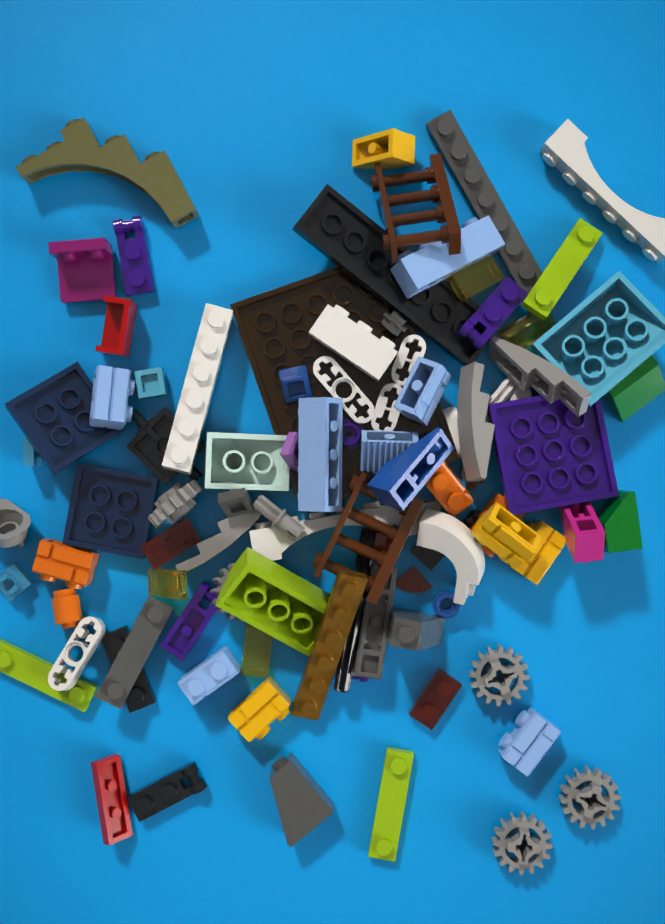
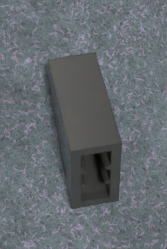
[388,607,445,651]
[269,753,334,847]

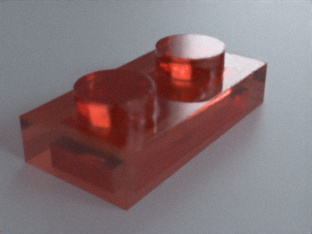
[139,517,202,570]
[408,668,462,730]

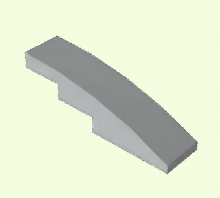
[488,336,592,417]
[457,362,495,482]
[175,499,271,575]

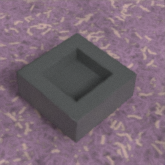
[218,488,254,517]

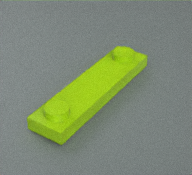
[521,218,603,321]
[0,639,98,712]
[368,746,414,862]

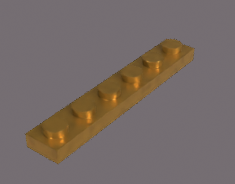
[291,568,368,721]

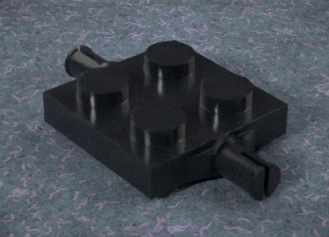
[126,407,205,485]

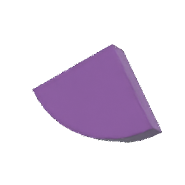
[280,432,298,471]

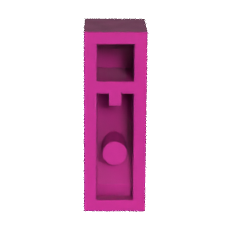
[558,501,605,563]

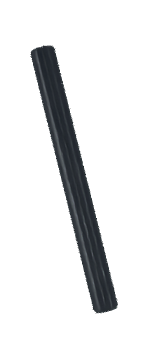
[334,527,377,692]

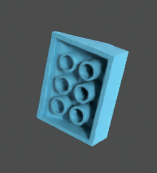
[531,271,665,407]

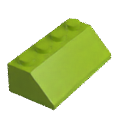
[215,547,330,656]

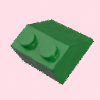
[603,355,665,422]
[596,490,643,553]

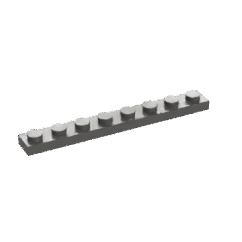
[426,110,558,316]

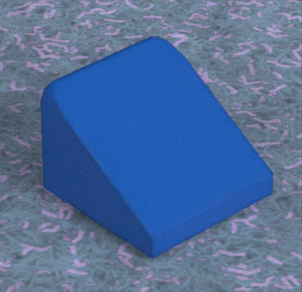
[279,365,313,403]

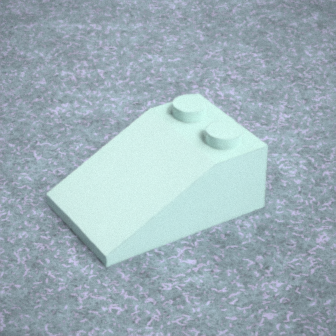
[203,432,290,491]

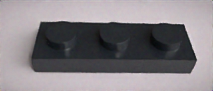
[101,625,157,713]

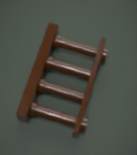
[370,153,461,264]
[311,471,424,605]

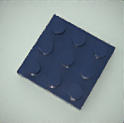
[5,362,125,475]
[62,463,160,559]

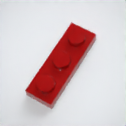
[91,754,133,846]

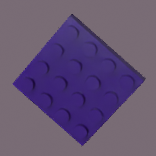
[487,395,619,515]

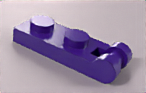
[113,215,155,297]
[457,276,528,351]
[160,581,219,661]

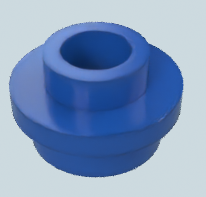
[432,591,460,619]

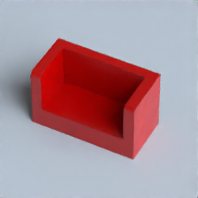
[95,296,137,358]

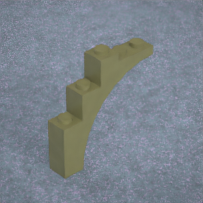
[16,118,200,228]

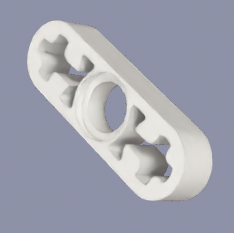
[313,356,375,424]
[48,617,106,691]

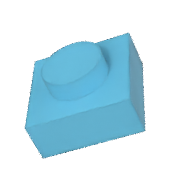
[134,367,168,399]

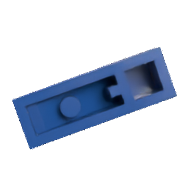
[367,428,454,511]

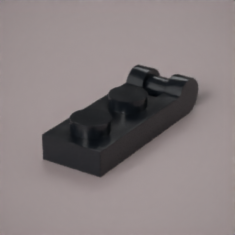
[127,761,207,822]

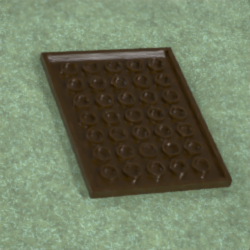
[230,267,458,513]

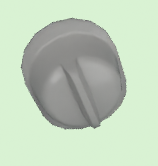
[0,498,31,548]

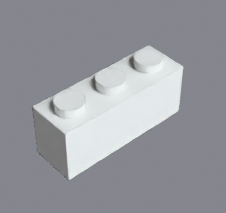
[309,304,398,382]

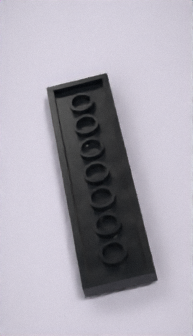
[292,184,495,366]

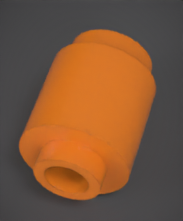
[51,588,83,629]

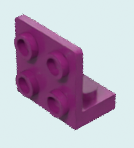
[48,237,116,303]

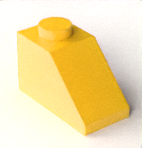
[352,128,415,169]

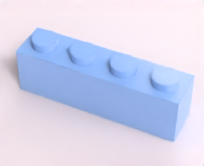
[391,215,505,299]
[297,397,343,512]

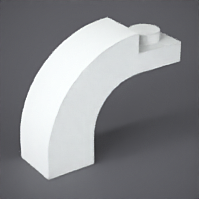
[416,508,485,605]

